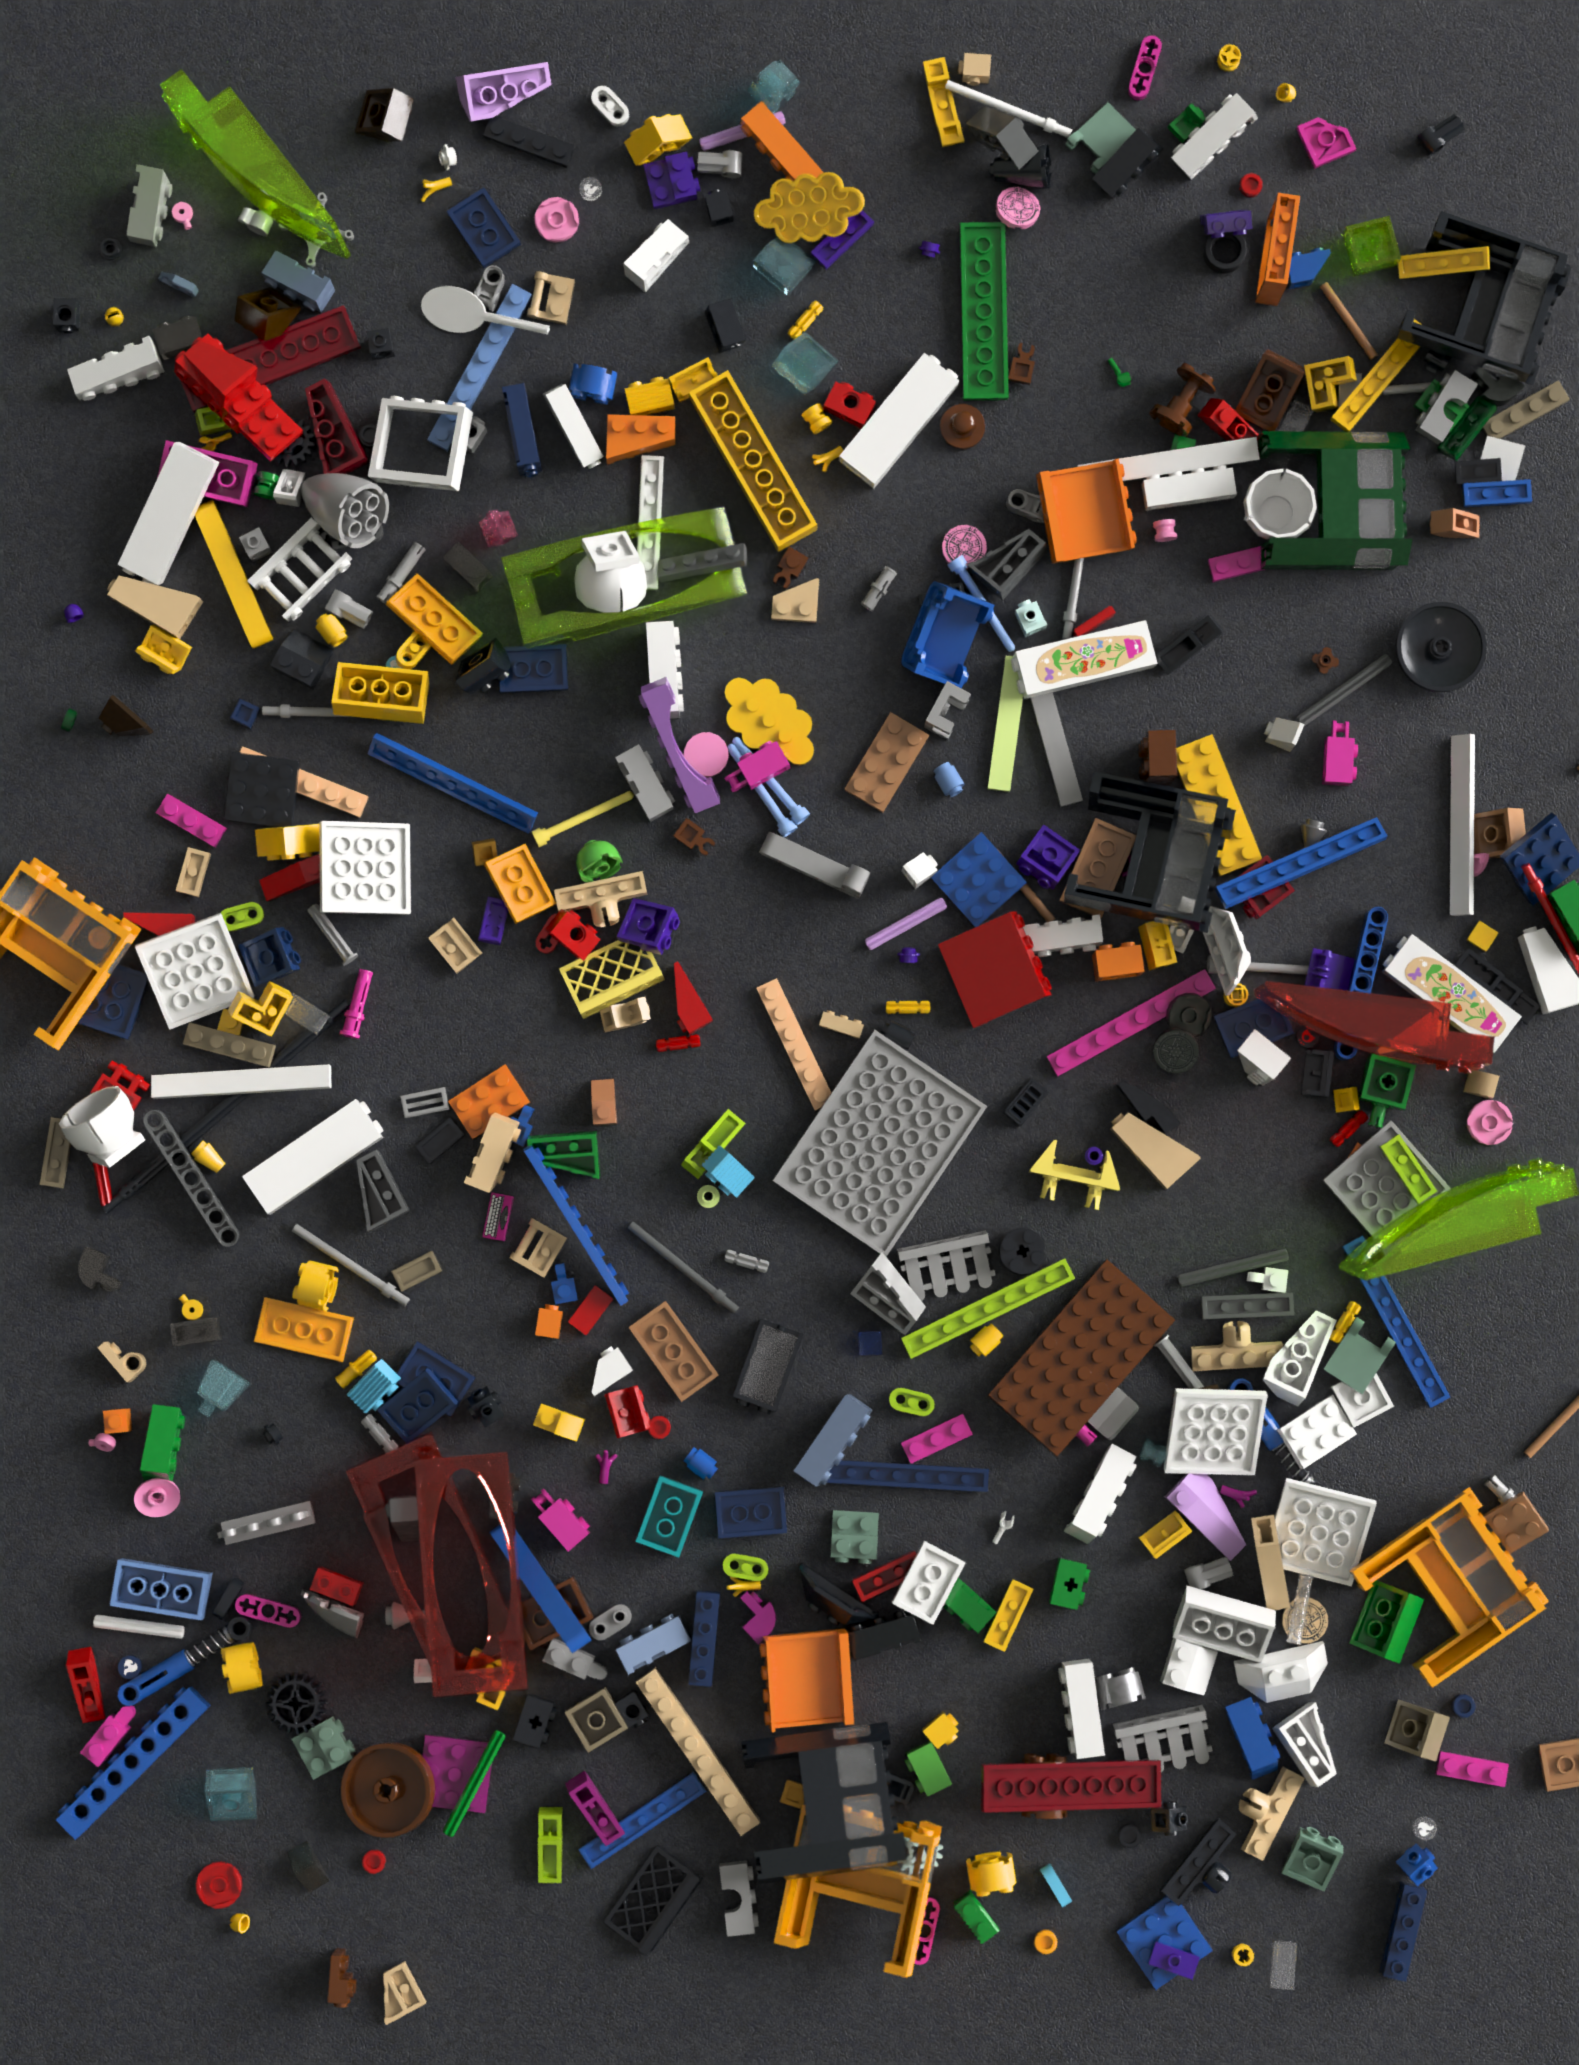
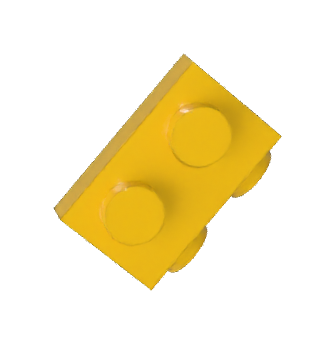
[135,624,192,674]

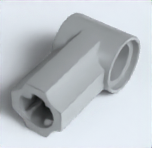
[698,150,742,178]
[324,589,373,629]
[1184,1557,1233,1589]

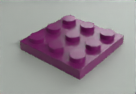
[423,1734,492,1813]

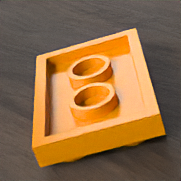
[484,844,556,924]

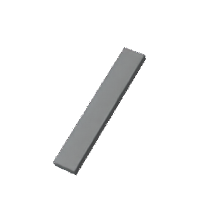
[1030,692,1083,807]

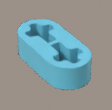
[1040,1863,1072,1907]

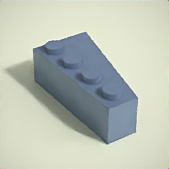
[794,1394,872,1487]

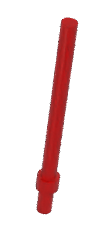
[1521,863,1579,974]

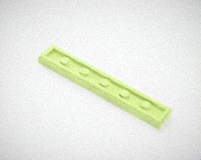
[987,655,1023,792]

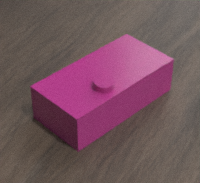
[157,440,258,508]

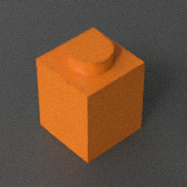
[535,1304,563,1339]
[103,1408,132,1434]

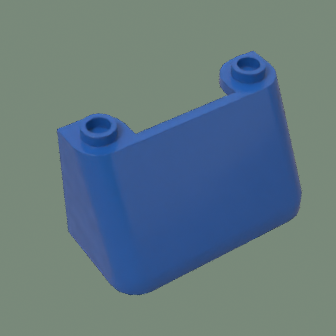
[901,581,995,689]

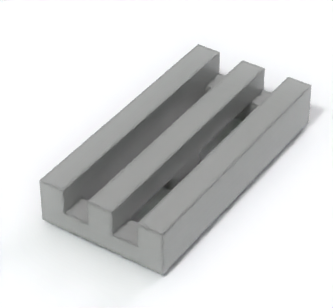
[400,1087,450,1119]

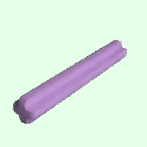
[700,111,785,151]
[865,898,947,950]

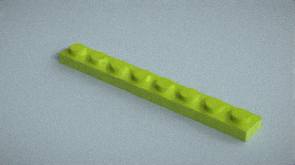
[901,1258,1075,1359]

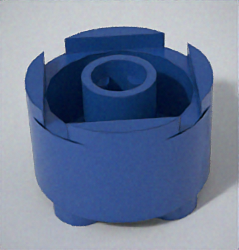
[568,364,618,405]

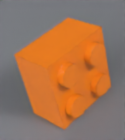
[1092,942,1144,982]

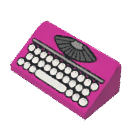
[482,1193,514,1242]

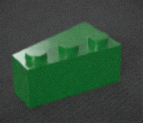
[527,1131,600,1179]
[140,1404,185,1482]
[943,1577,996,1633]

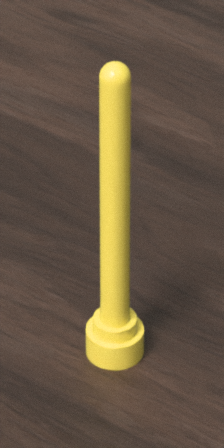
[531,791,634,847]

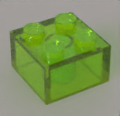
[1342,216,1401,276]

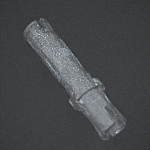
[1286,1574,1314,1645]

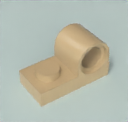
[98,1342,146,1383]

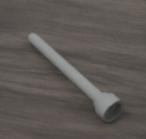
[1207,955,1309,975]

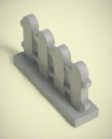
[897,1230,996,1301]
[217,1501,316,1545]
[1112,1705,1213,1772]

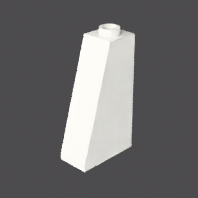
[542,384,604,469]
[1518,926,1579,1015]

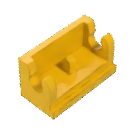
[669,357,718,403]
[1138,919,1177,971]
[1139,1510,1192,1559]

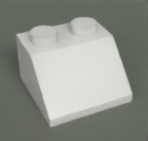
[1160,1638,1218,1695]

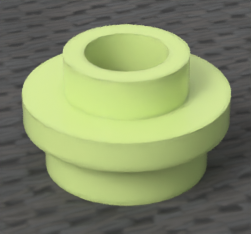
[697,1185,720,1208]

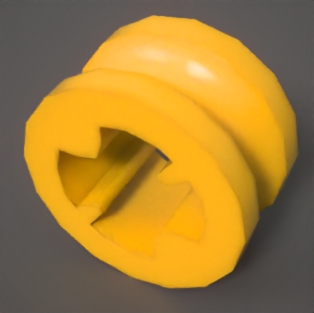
[1232,1944,1254,1966]

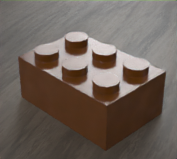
[1138,730,1177,785]
[510,1576,594,1650]

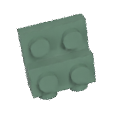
[830,1510,879,1564]
[292,1716,356,1780]
[1282,1827,1343,1891]

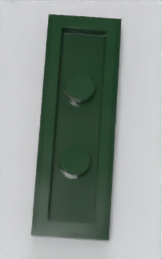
[1437,396,1497,461]

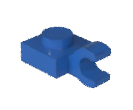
[511,1105,534,1147]
[551,1263,578,1304]

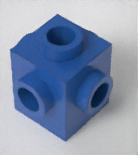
[1396,1843,1438,1887]

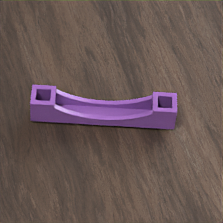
[639,677,720,813]

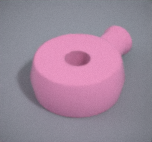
[172,202,193,230]
[88,1433,116,1452]

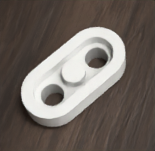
[591,86,629,126]

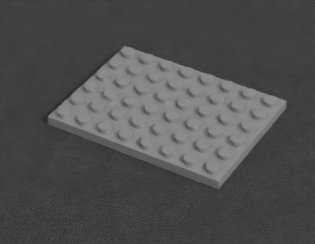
[772,1030,987,1257]

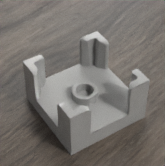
[924,681,971,740]

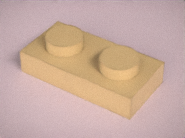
[176,847,211,897]

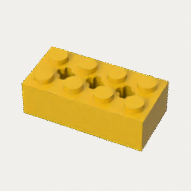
[331,662,429,724]

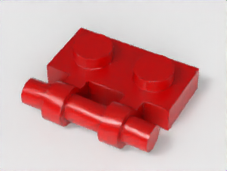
[90,1060,151,1111]

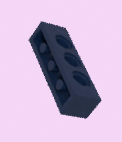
[689,1590,720,1687]
[1379,1881,1427,1982]

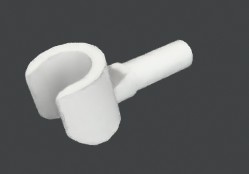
[992,1511,1014,1544]

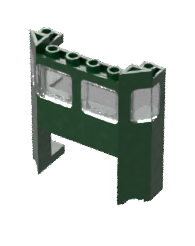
[1258,431,1413,570]

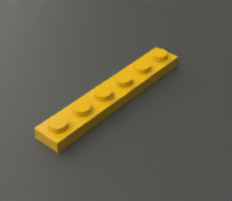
[1330,319,1422,432]

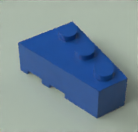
[1225,1697,1280,1780]

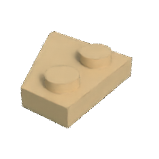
[771,578,819,623]
[384,1961,426,2025]

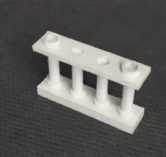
[248,517,352,622]

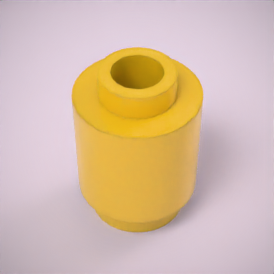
[315,613,348,648]
[970,1324,1004,1357]

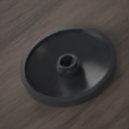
[1395,602,1487,693]

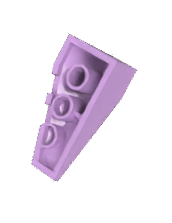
[456,62,551,121]
[1164,1474,1246,1561]

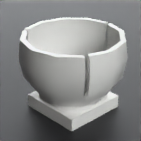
[1243,469,1317,540]
[574,531,647,612]
[59,1086,145,1168]

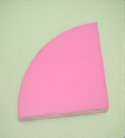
[1474,853,1489,877]

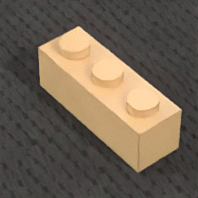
[819,1010,864,1039]

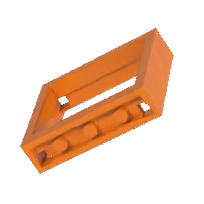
[1255,193,1300,306]

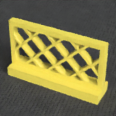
[559,940,665,1019]

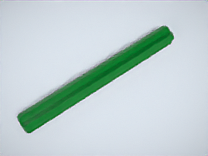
[443,1730,505,1837]

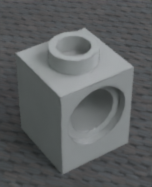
[452,416,487,454]
[239,527,273,562]

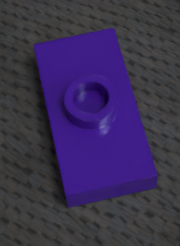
[478,897,508,946]
[1148,1941,1200,1980]

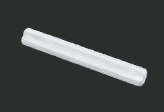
[93,1615,185,1639]

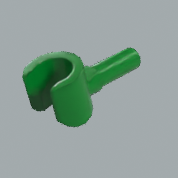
[1108,358,1131,387]

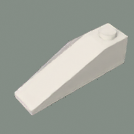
[1263,1311,1337,1406]

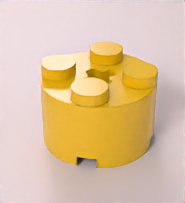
[293,1260,338,1311]
[221,1642,263,1694]
[966,1852,1016,1897]

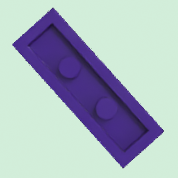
[811,210,874,270]

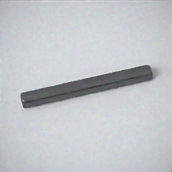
[1297,654,1392,726]
[1177,1249,1289,1287]

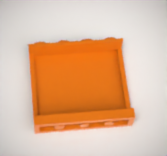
[1036,458,1137,564]
[759,1628,854,1732]

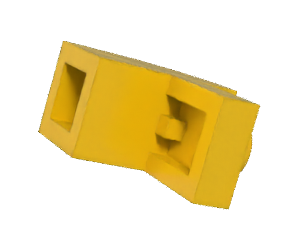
[533,1403,585,1441]

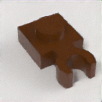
[1008,343,1035,385]
[773,547,808,590]
[673,818,715,856]

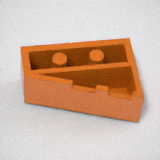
[606,415,676,465]

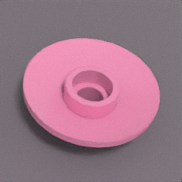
[134,1478,180,1517]

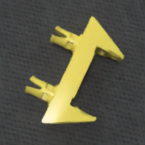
[1029,1140,1120,1210]

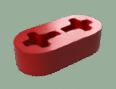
[536,914,559,954]

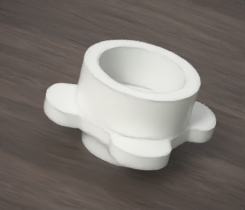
[439,144,457,171]

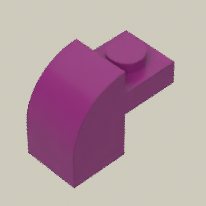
[740,1591,776,1644]

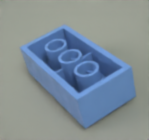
[110,1558,213,1620]

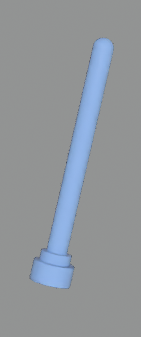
[947,555,1015,652]
[732,737,810,826]
[727,744,798,837]

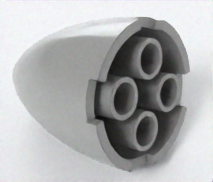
[301,473,389,548]

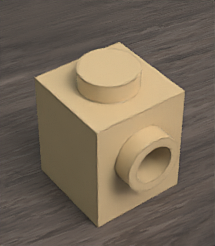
[958,53,991,86]

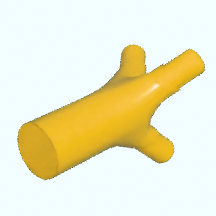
[421,177,452,202]
[812,446,843,472]
[726,1576,761,1597]

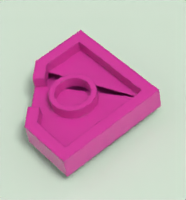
[1296,118,1356,169]

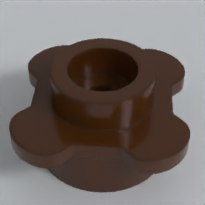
[1312,647,1339,674]

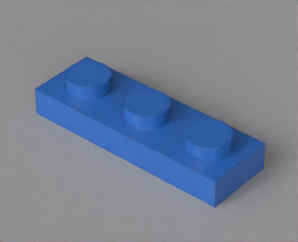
[1462,479,1532,507]

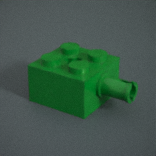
[1358,1054,1416,1128]

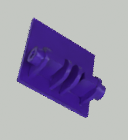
[1303,948,1355,1003]

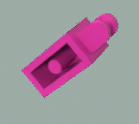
[1322,721,1358,786]
[724,741,791,792]
[531,1488,590,1552]
[80,1706,136,1767]

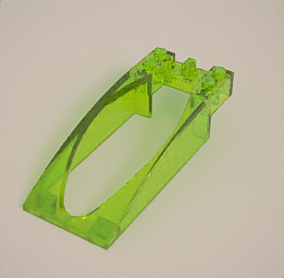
[160,69,351,259]
[501,507,747,649]
[1339,1158,1579,1280]

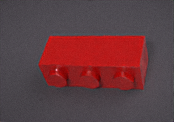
[852,1550,916,1602]

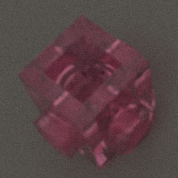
[479,510,518,547]

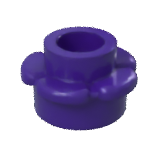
[918,241,940,257]
[897,947,920,963]

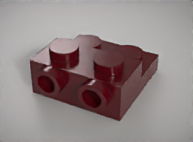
[1238,855,1295,920]

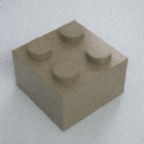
[564,1686,628,1752]

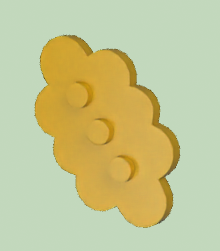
[754,172,865,243]
[725,678,814,765]

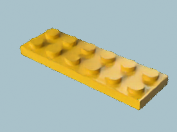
[1176,734,1262,876]

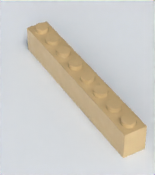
[636,1667,760,1836]

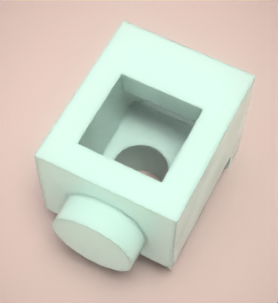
[1015,600,1047,637]

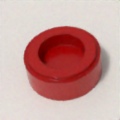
[1239,173,1263,197]
[648,1416,671,1439]
[362,1849,386,1874]

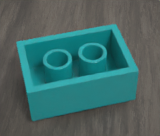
[636,1475,703,1558]

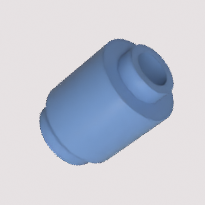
[933,762,964,797]

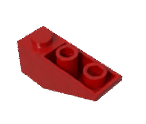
[1197,398,1259,445]

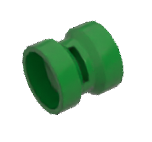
[253,471,280,500]

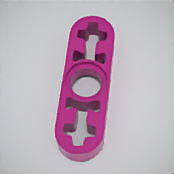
[1128,36,1162,100]
[235,1594,301,1628]
[914,1896,940,1965]

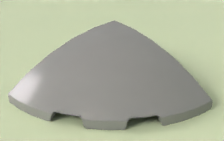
[300,1589,365,1638]

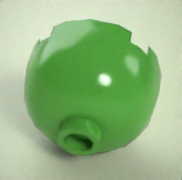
[576,840,623,883]

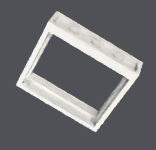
[368,396,473,491]

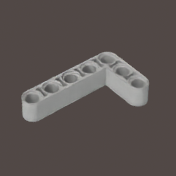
[759,832,870,899]

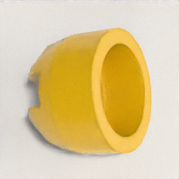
[1276,83,1296,102]
[105,307,124,327]
[230,1913,250,1933]

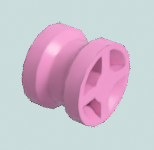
[1153,519,1177,542]

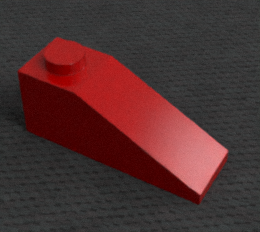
[259,854,320,902]
[123,912,195,936]
[674,961,713,1035]
[66,1647,106,1723]

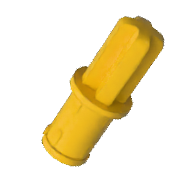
[335,1350,377,1389]

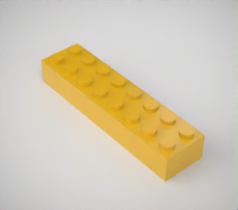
[689,370,817,552]

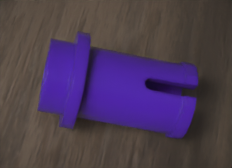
[1085,1147,1103,1165]

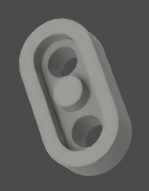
[589,1604,632,1640]

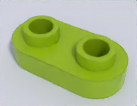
[221,902,264,932]
[889,1388,934,1416]
[723,1553,768,1581]

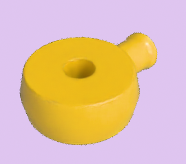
[179,1294,203,1321]

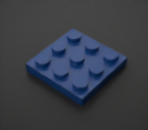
[931,832,1027,927]
[1116,1896,1213,1990]

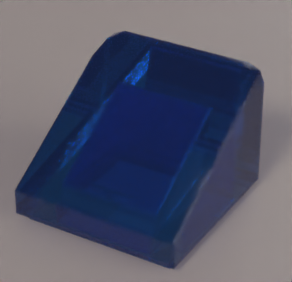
[858,1331,882,1355]

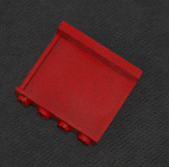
[938,911,1052,1028]

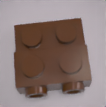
[328,1948,357,2008]

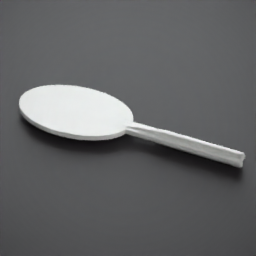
[421,286,550,334]

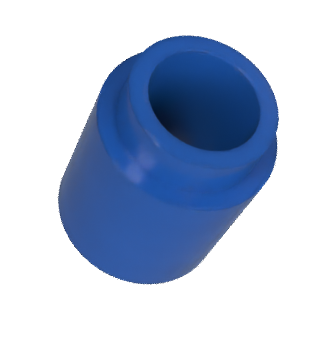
[683,1447,718,1480]

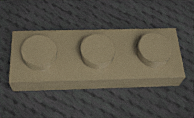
[40,1117,71,1188]

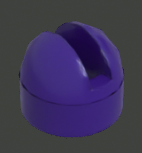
[64,604,84,623]

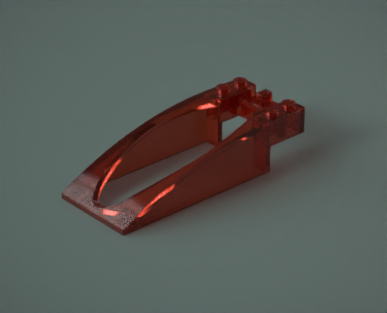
[1254,981,1495,1074]
[346,1431,524,1686]
[414,1452,529,1698]

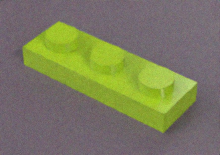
[1379,1134,1437,1204]

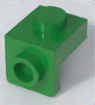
[1167,103,1206,144]

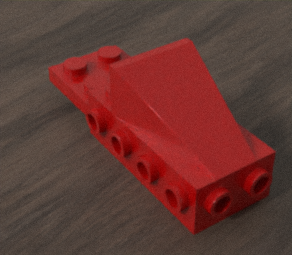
[174,334,303,462]

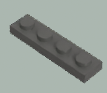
[658,543,747,582]
[1201,1293,1294,1319]

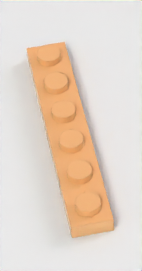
[240,746,369,818]
[756,978,831,1111]

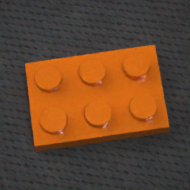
[448,1064,530,1140]

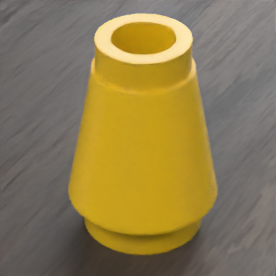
[191,1141,225,1173]

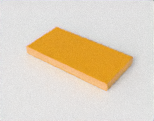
[386,573,483,665]
[254,1297,354,1362]

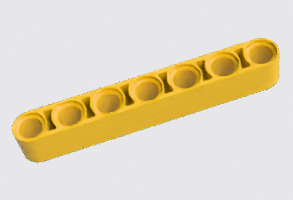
[195,499,273,649]

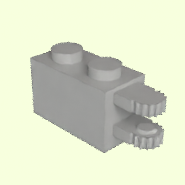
[543,1638,608,1680]

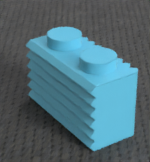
[702,1146,755,1198]
[347,1359,401,1413]

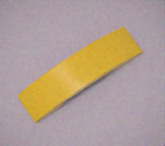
[923,57,964,147]

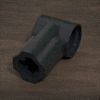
[1417,114,1465,156]

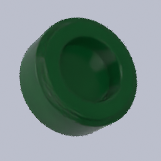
[61,708,78,732]

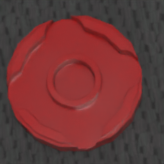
[196,1861,243,1909]

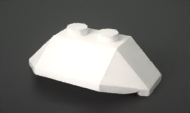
[1203,906,1251,996]
[1234,1641,1328,1703]

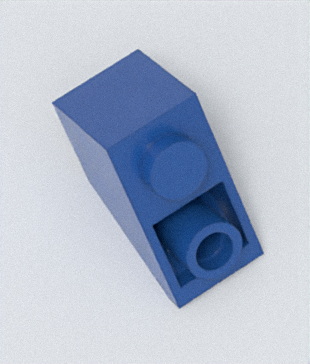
[1288,248,1331,289]

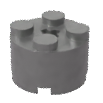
[1095,1667,1146,1710]

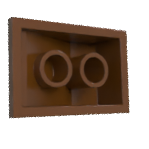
[1235,349,1305,431]

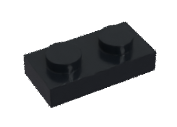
[1455,458,1502,484]

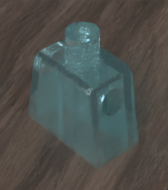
[197,1359,251,1417]

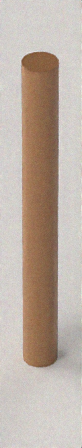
[1320,282,1378,360]
[997,849,1056,922]
[1524,1395,1579,1458]

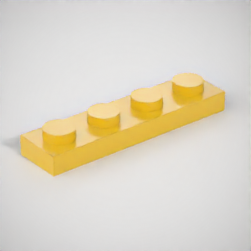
[1398,246,1490,279]

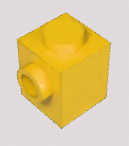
[922,1711,959,1749]

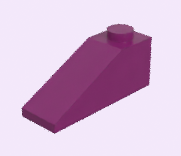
[565,1770,625,1846]

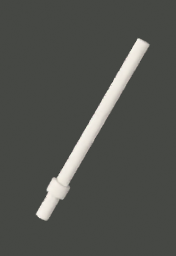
[945,80,1072,138]

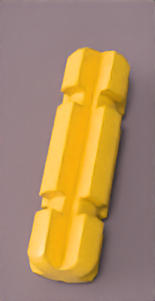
[788,301,823,340]
[886,1001,930,1014]
[1329,1301,1361,1344]

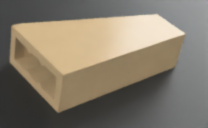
[107,576,203,639]
[1110,1113,1201,1190]
[1251,1515,1290,1610]

